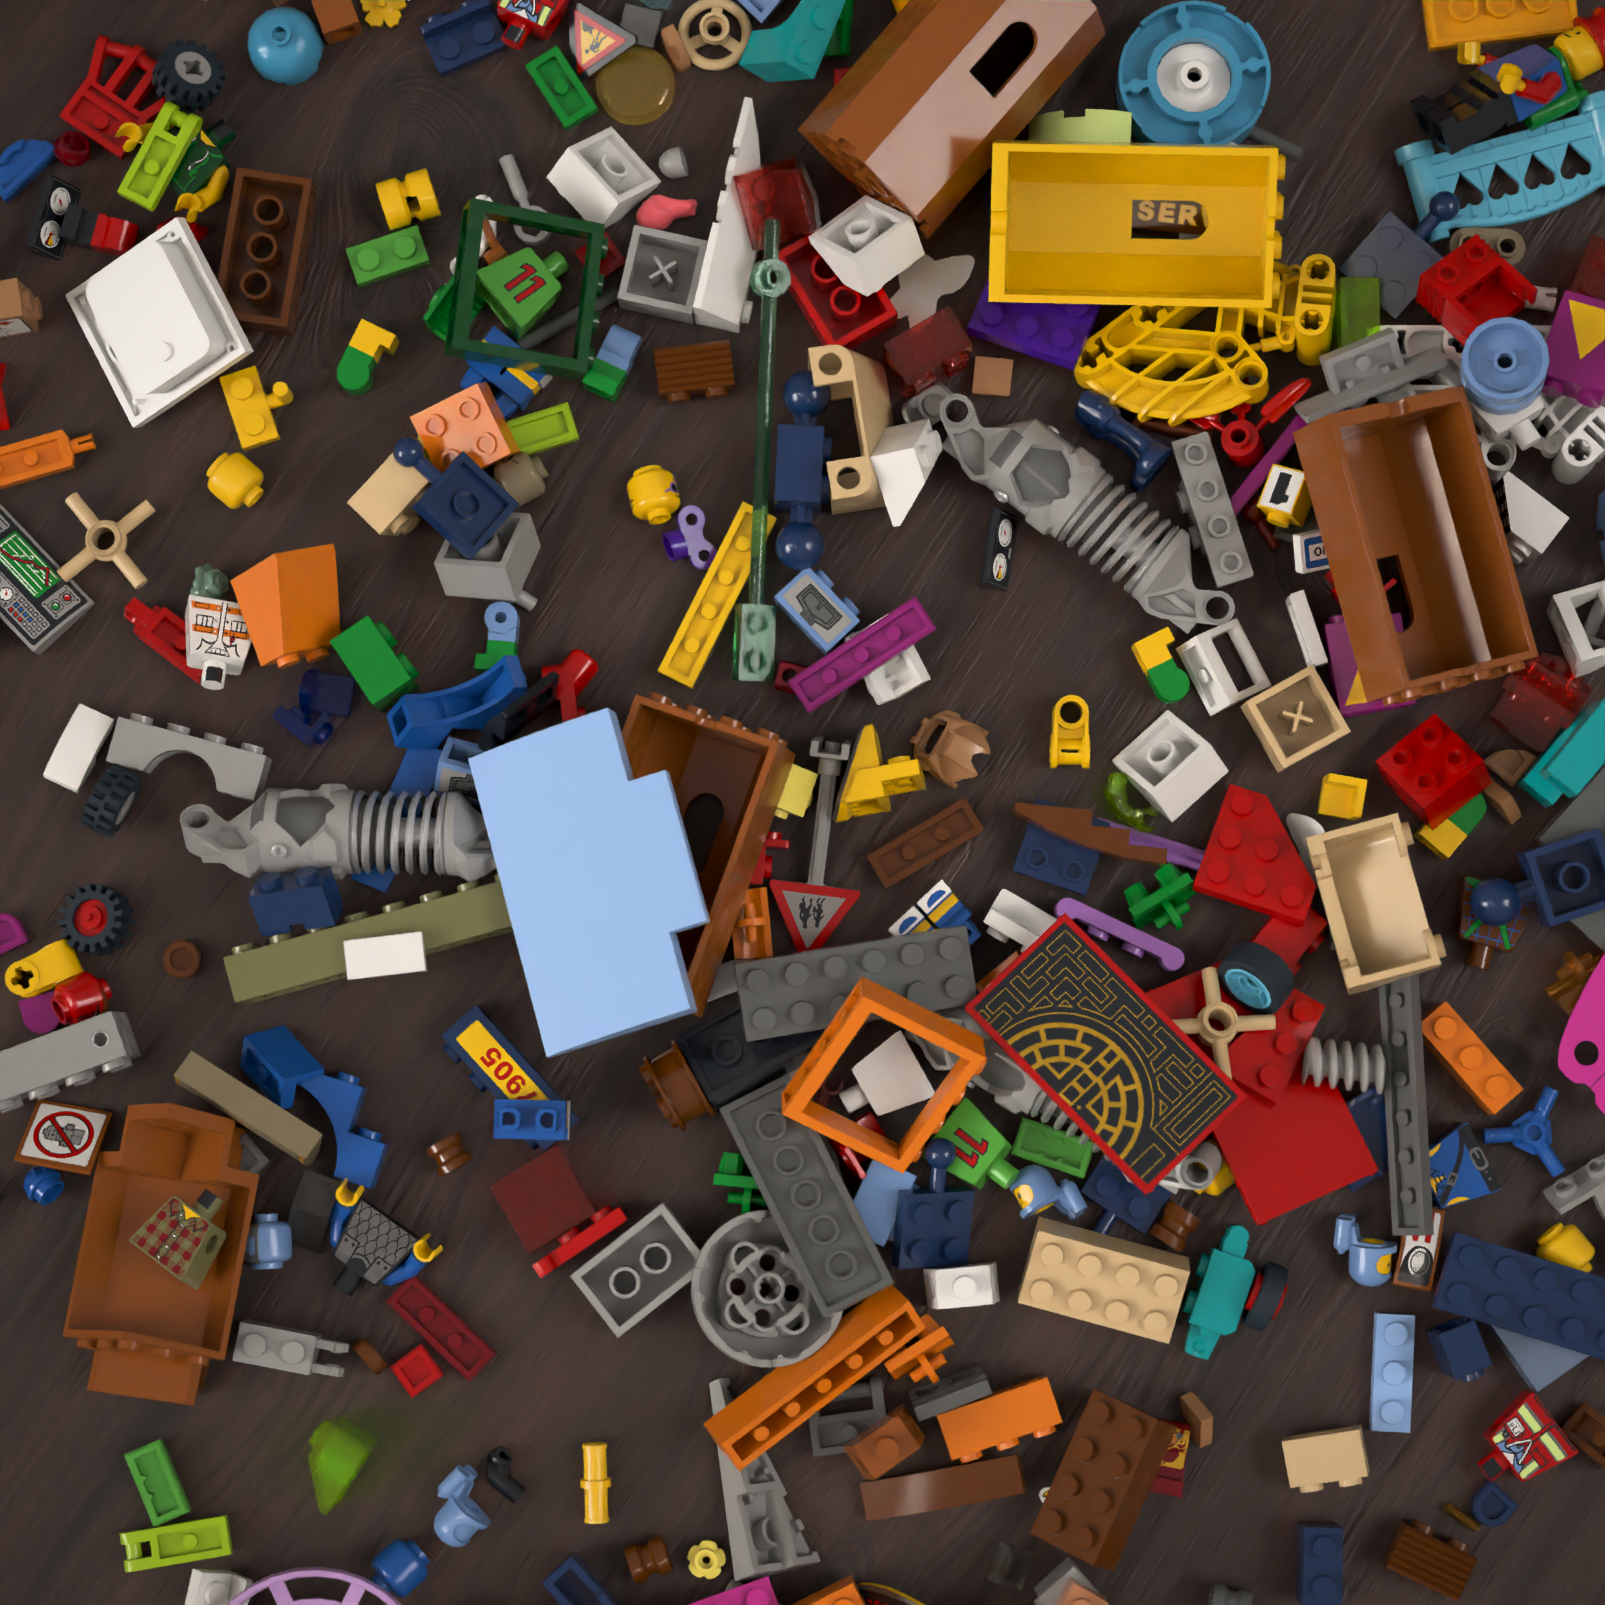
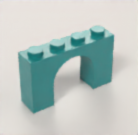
[739,0,846,82]
[1516,698,1605,808]

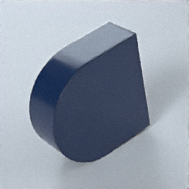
[1470,1479,1519,1527]

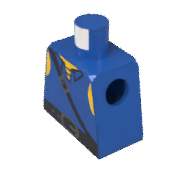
[1429,1122,1502,1208]

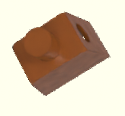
[842,1404,925,1480]

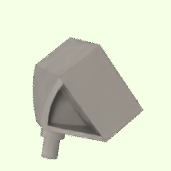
[434,512,541,612]

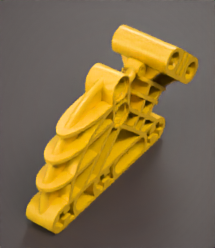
[1073,254,1336,427]

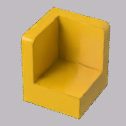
[1317,773,1368,821]

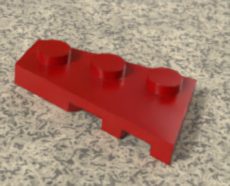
[1213,988,1326,1107]

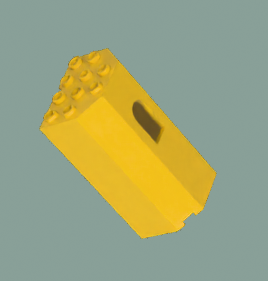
[988,140,1285,308]

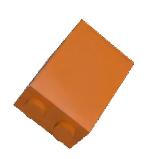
[230,543,341,669]

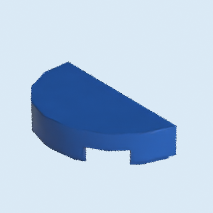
[0,139,57,204]

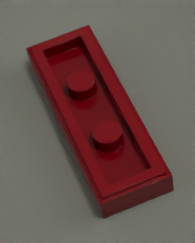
[386,1275,497,1382]

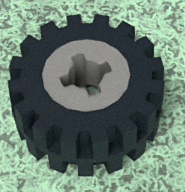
[152,39,226,113]
[81,764,143,838]

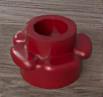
[54,131,90,167]

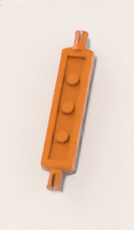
[0,429,96,490]

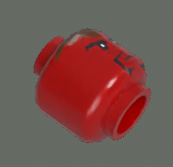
[51,971,112,1025]

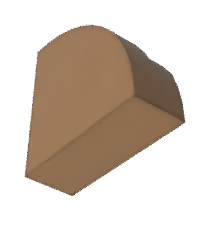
[661,24,692,73]
[1484,749,1537,788]
[1480,778,1521,825]
[1180,1391,1213,1448]

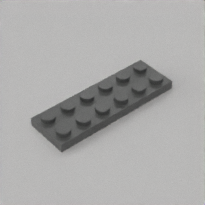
[733,925,977,1042]
[719,1074,894,1320]

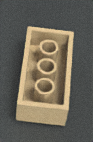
[1018,1217,1190,1344]

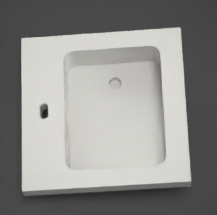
[65,217,254,428]

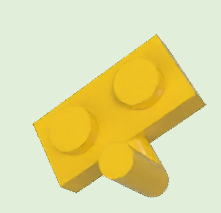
[219,366,293,451]

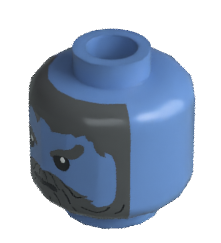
[244,1213,292,1269]

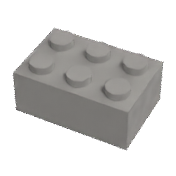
[570,1202,711,1338]

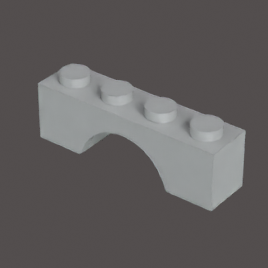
[106,713,272,802]

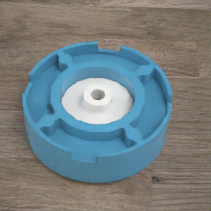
[1115,0,1271,145]

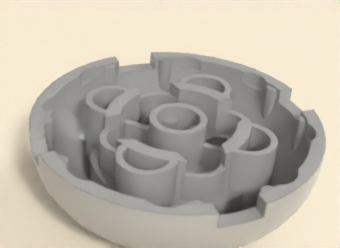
[691,1210,843,1368]

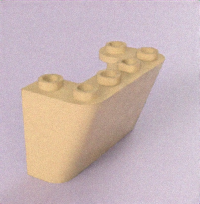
[808,345,894,515]

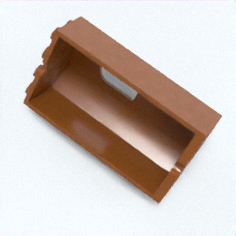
[797,0,1106,240]
[1293,385,1539,706]
[622,692,796,1018]

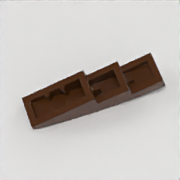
[1013,802,1167,867]
[859,1453,1026,1522]

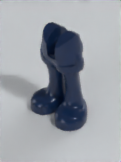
[1073,390,1173,493]

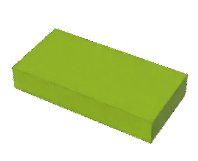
[506,402,580,458]

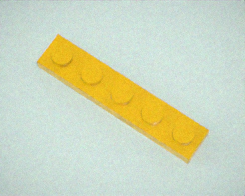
[658,501,777,689]

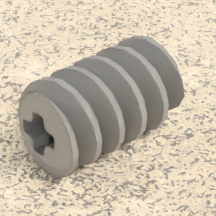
[1301,1037,1386,1094]

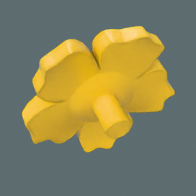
[360,0,407,28]

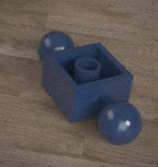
[774,370,832,570]
[1470,828,1605,927]

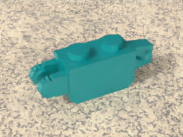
[1182,1224,1256,1360]

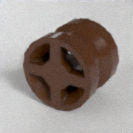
[425,1132,474,1177]

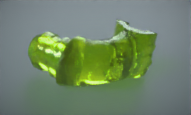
[1103,772,1159,832]

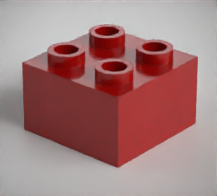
[1375,713,1492,831]

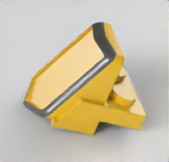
[832,724,926,822]

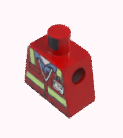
[497,0,578,50]
[1477,1389,1578,1482]

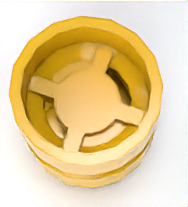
[375,168,441,231]

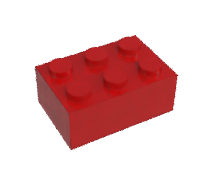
[774,226,898,350]

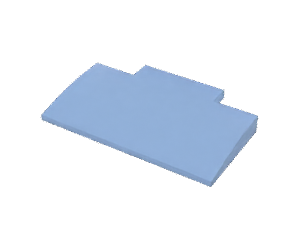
[468,708,710,1058]

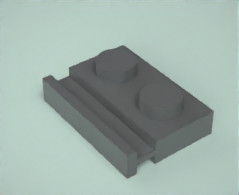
[907,1363,992,1422]

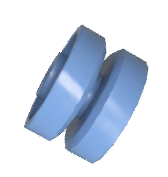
[1460,317,1549,415]

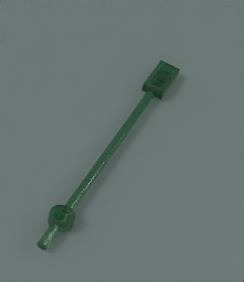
[732,219,791,682]

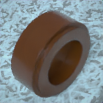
[162,940,203,979]
[352,1338,387,1376]

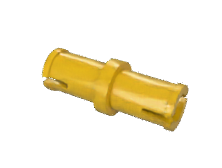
[580,1442,611,1524]

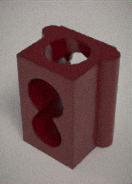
[774,660,808,695]

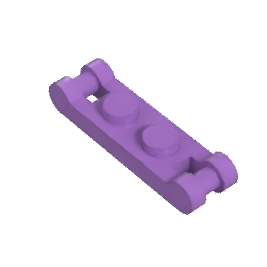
[1053,898,1184,972]

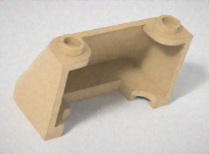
[1306,813,1446,995]

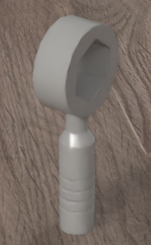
[499,154,551,246]

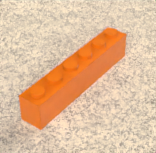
[703,1285,926,1471]

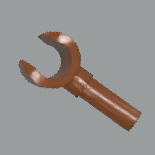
[482,219,508,265]

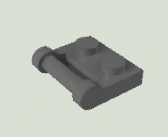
[808,1376,886,1457]

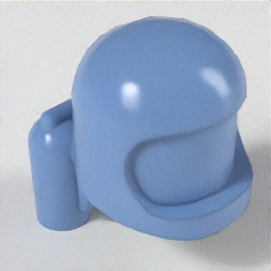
[434,1464,491,1547]

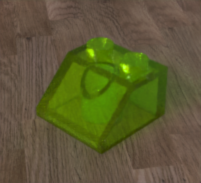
[308,1416,378,1516]

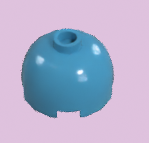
[247,7,324,86]

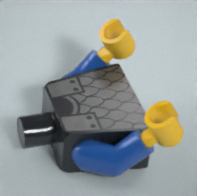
[330,1178,443,1296]

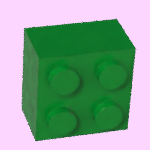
[330,616,419,713]

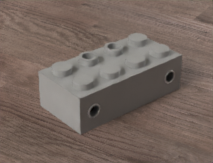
[0,1011,141,1113]

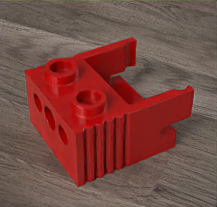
[1416,234,1538,346]

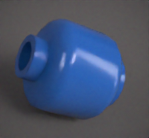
[371,1539,430,1598]

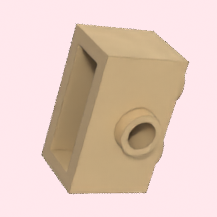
[1282,1425,1370,1493]

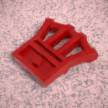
[59,35,166,161]

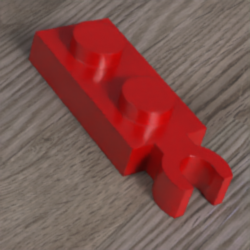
[532,1205,629,1278]

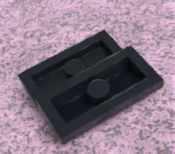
[478,671,559,752]

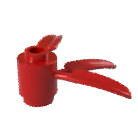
[1188,377,1312,468]

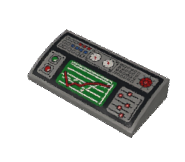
[0,504,95,656]

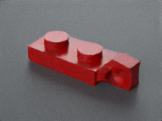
[123,597,203,684]

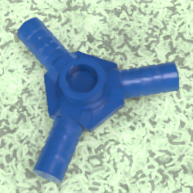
[1482,1086,1565,1177]

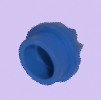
[23,1166,64,1206]

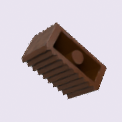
[654,340,735,404]
[1382,1519,1477,1602]

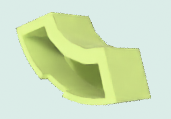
[1028,109,1132,143]

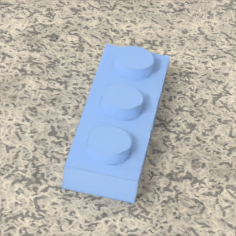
[1369,1312,1415,1433]

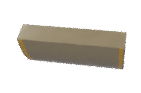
[173,1051,323,1166]

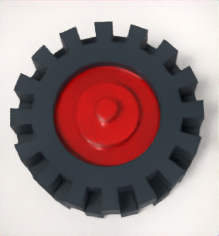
[58,883,135,956]

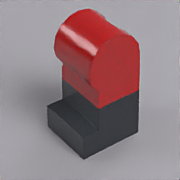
[59,203,139,256]

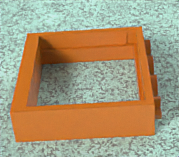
[781,976,987,1174]

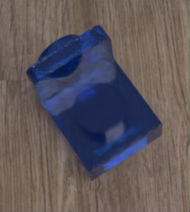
[271,705,335,749]

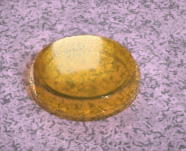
[596,46,675,125]

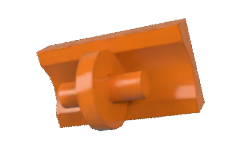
[732,887,773,960]
[884,1314,954,1384]

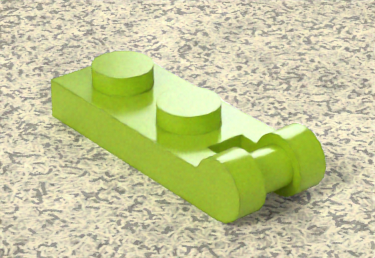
[117,101,203,212]
[119,1514,233,1572]

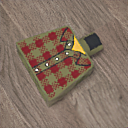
[129,1188,226,1290]

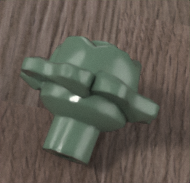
[190,563,229,601]

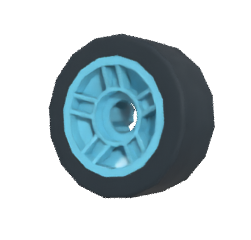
[1217,941,1295,1015]

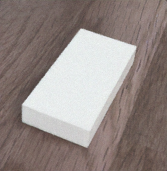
[1285,590,1328,669]
[343,932,427,980]

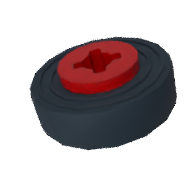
[1243,1261,1288,1332]

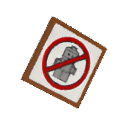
[14,1100,113,1175]

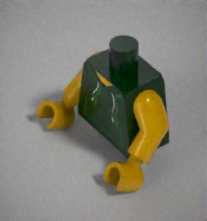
[115,119,237,223]

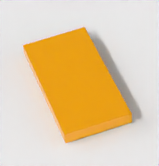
[1422,0,1578,51]

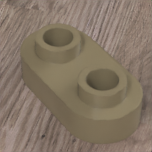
[1447,227,1525,267]

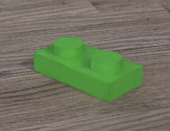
[346,225,431,288]

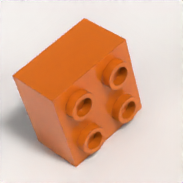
[410,382,520,473]

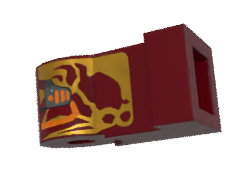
[1150,1418,1191,1498]

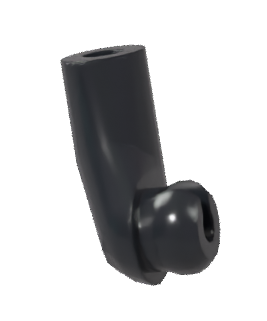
[486,1446,526,1504]

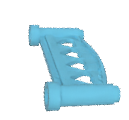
[1394,90,1605,244]

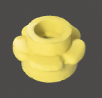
[687,1540,726,1579]

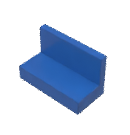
[240,1025,324,1109]

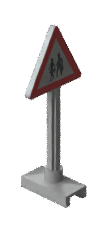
[769,736,861,952]

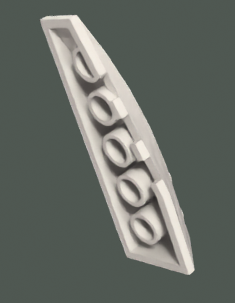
[693,97,762,333]

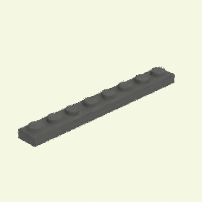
[1379,973,1434,1236]

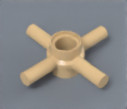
[57,492,156,590]
[1171,967,1276,1080]

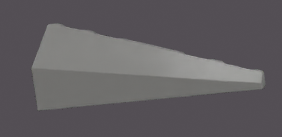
[709,1378,820,1581]

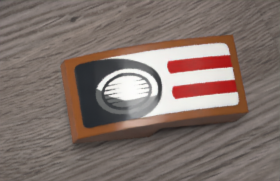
[1391,1208,1445,1292]

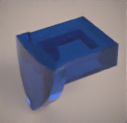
[299,668,356,717]

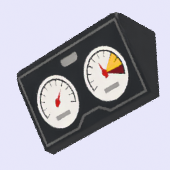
[26,174,81,261]
[979,508,1019,592]

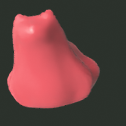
[636,195,697,231]

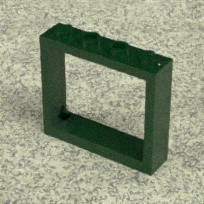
[444,198,608,380]

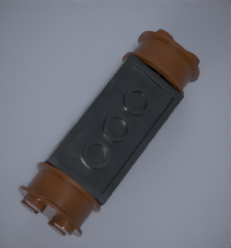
[638,1001,886,1132]

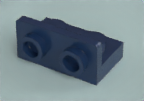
[420,0,510,78]

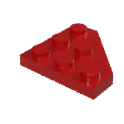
[1193,784,1316,926]

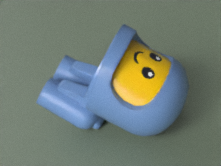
[1010,1164,1088,1221]
[1333,1213,1398,1287]

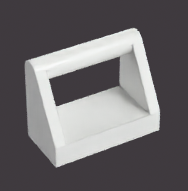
[1546,580,1605,678]
[1176,618,1272,716]

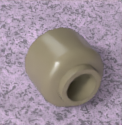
[491,451,549,507]

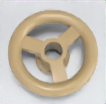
[678,0,752,71]

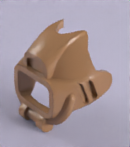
[909,710,990,790]

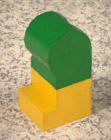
[336,319,399,396]
[1131,627,1190,704]
[1413,793,1486,860]

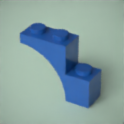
[386,655,528,749]
[296,1065,389,1189]

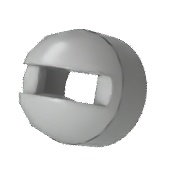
[659,146,689,178]

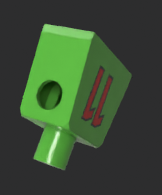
[475,247,569,341]
[921,1097,1019,1190]

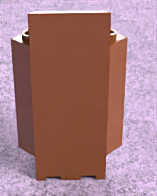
[62,1103,259,1406]

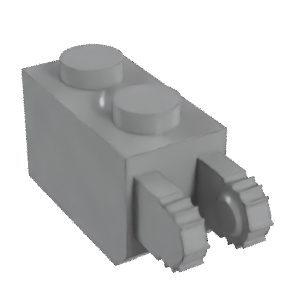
[232,1319,349,1377]

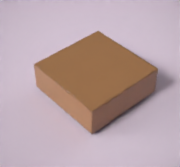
[972,356,1013,399]

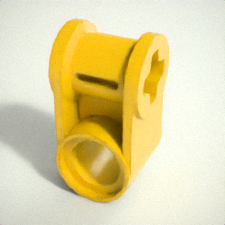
[1050,695,1090,769]
[5,939,84,998]

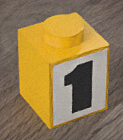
[1257,464,1312,528]

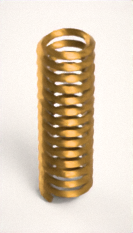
[1443,1502,1481,1533]

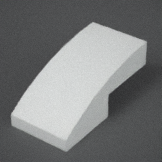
[43,703,114,793]

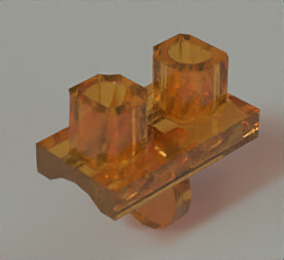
[1544,950,1604,1016]

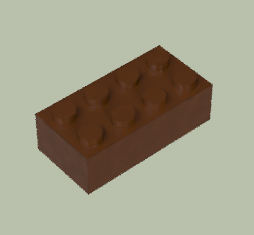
[217,167,318,337]
[1030,1389,1177,1572]

